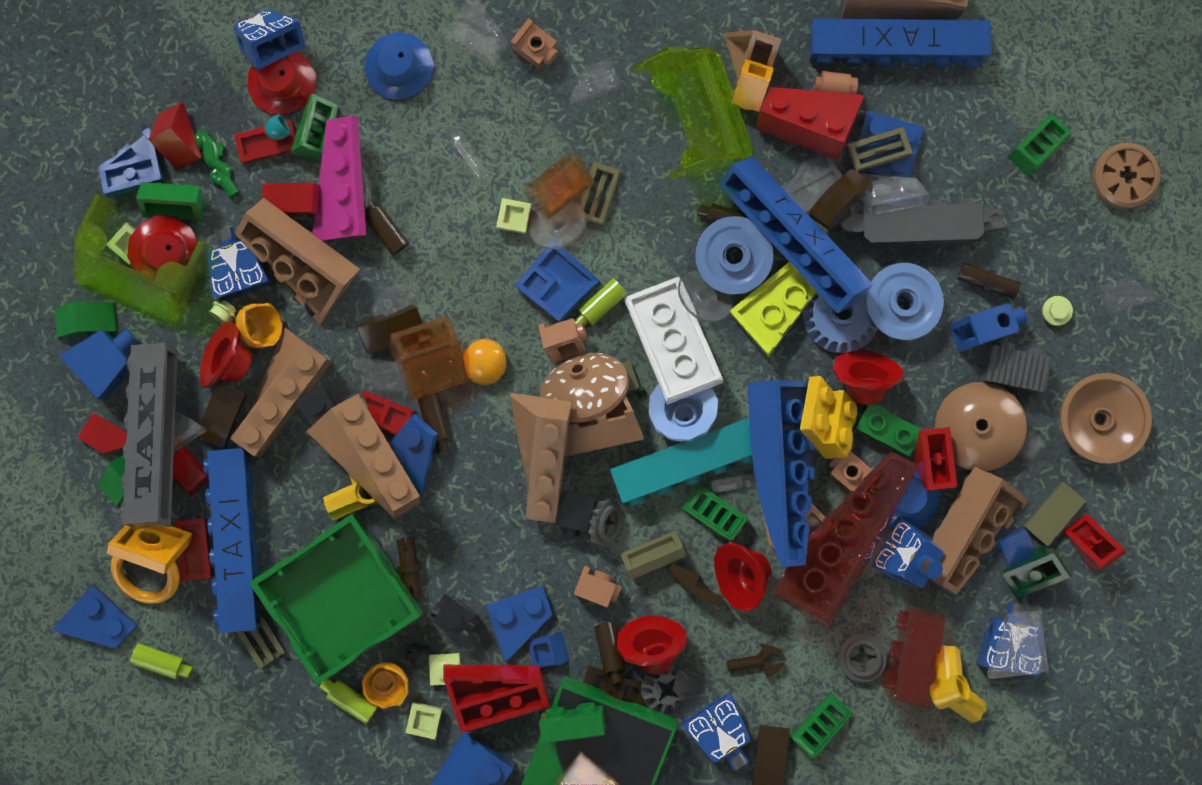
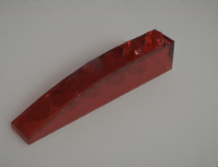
[773,451,918,630]

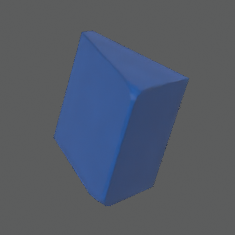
[995,528,1034,567]
[527,632,569,669]

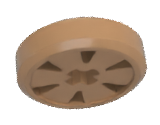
[1092,143,1161,209]

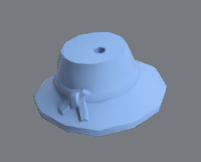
[649,384,718,442]

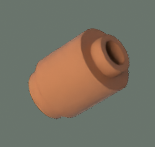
[813,71,858,94]

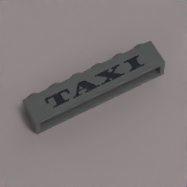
[120,343,178,529]

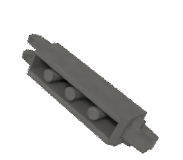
[836,199,1004,247]

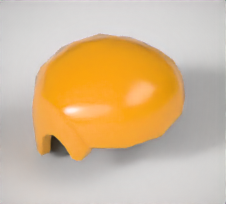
[236,303,283,348]
[462,338,507,386]
[362,662,408,709]

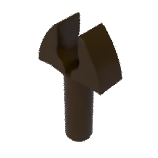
[726,643,785,677]

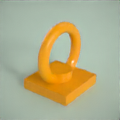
[107,525,192,604]

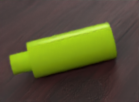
[574,278,627,326]
[130,643,193,680]
[319,679,378,724]

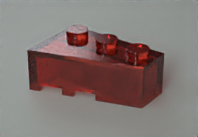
[881,605,946,709]

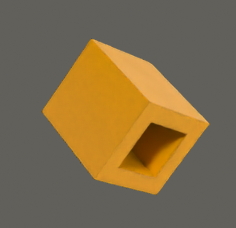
[731,59,774,112]

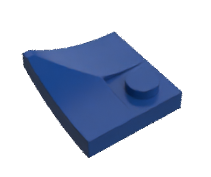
[515,241,601,322]

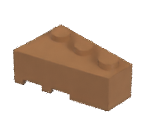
[565,395,644,457]

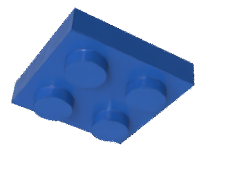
[850,111,924,185]

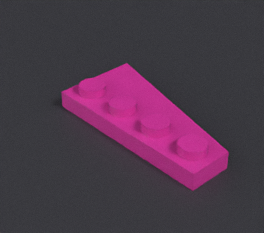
[312,116,366,242]

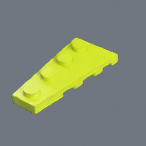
[730,262,817,357]

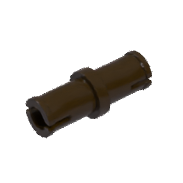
[957,262,1021,300]
[396,536,423,599]

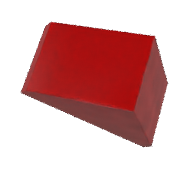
[148,103,202,169]
[913,427,957,491]
[1063,514,1126,570]

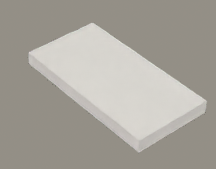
[624,276,723,405]

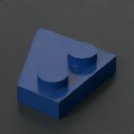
[389,414,437,496]
[52,585,138,648]
[486,586,553,661]

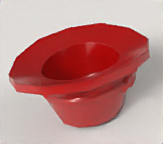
[247,51,316,115]
[127,215,200,285]
[200,322,252,388]
[832,350,904,405]
[714,542,772,612]
[617,616,687,675]

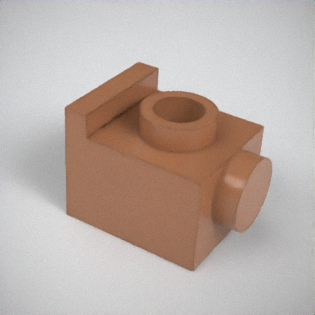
[511,18,558,70]
[538,318,588,364]
[827,451,878,497]
[574,565,622,608]

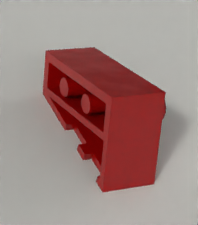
[756,87,864,160]
[443,664,550,733]

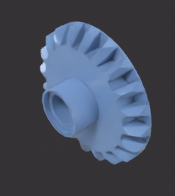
[695,216,773,294]
[865,263,944,341]
[803,292,878,353]

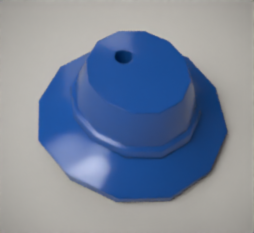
[364,32,434,101]
[869,462,940,529]

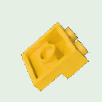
[800,376,857,459]

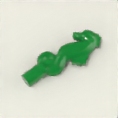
[195,129,240,199]

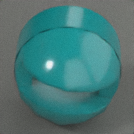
[265,114,291,140]

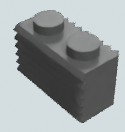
[981,342,1052,394]

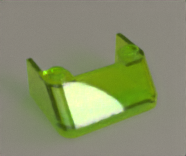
[631,47,753,179]
[73,193,215,325]

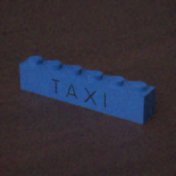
[809,19,991,68]
[718,156,873,314]
[204,448,262,633]

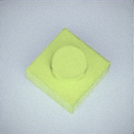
[496,198,532,234]
[106,222,136,265]
[429,653,460,685]
[406,702,443,739]

